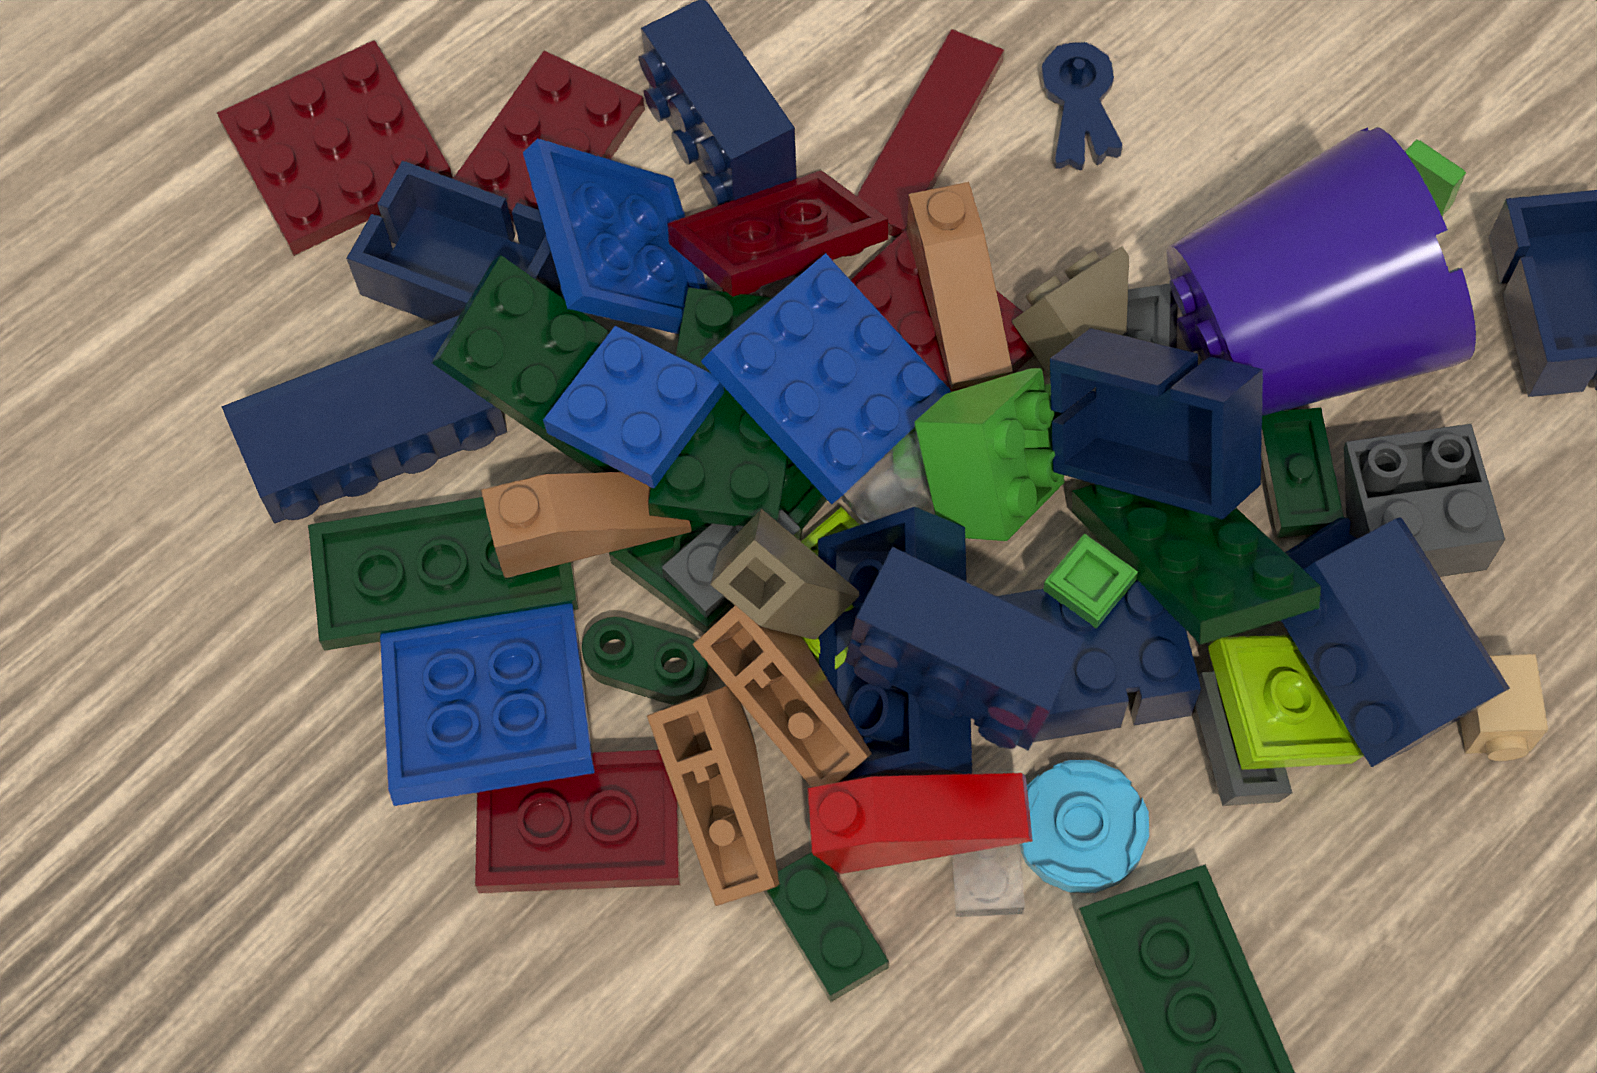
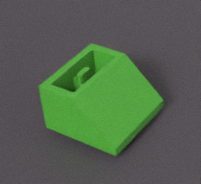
[914,368,1065,541]

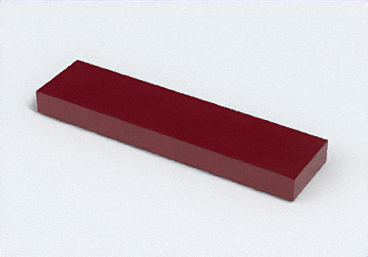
[857,29,1004,238]

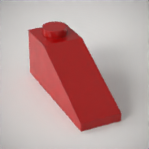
[808,773,1033,874]

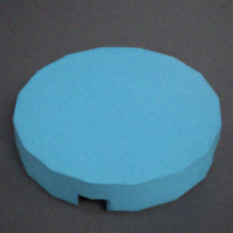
[1018,760,1149,893]

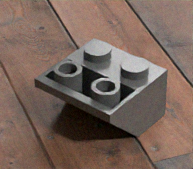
[1343,423,1505,577]

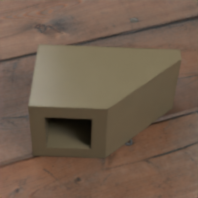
[1011,246,1129,376]
[710,509,859,640]

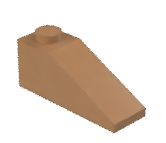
[907,182,1013,390]
[481,472,692,578]
[693,606,871,787]
[647,685,779,906]

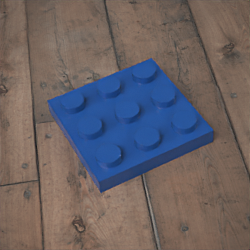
[523,139,708,335]
[701,253,952,504]
[380,603,595,806]

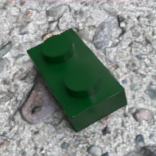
[1261,407,1344,538]
[764,852,889,1002]

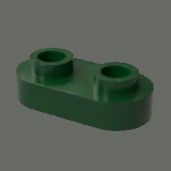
[582,617,709,705]

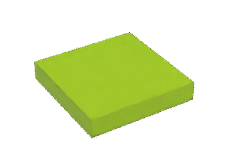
[1208,635,1364,770]

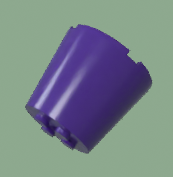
[1166,127,1476,416]

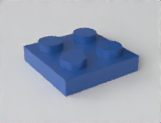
[543,326,724,489]

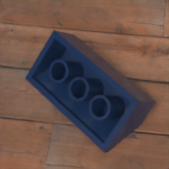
[221,315,507,524]
[818,507,973,782]

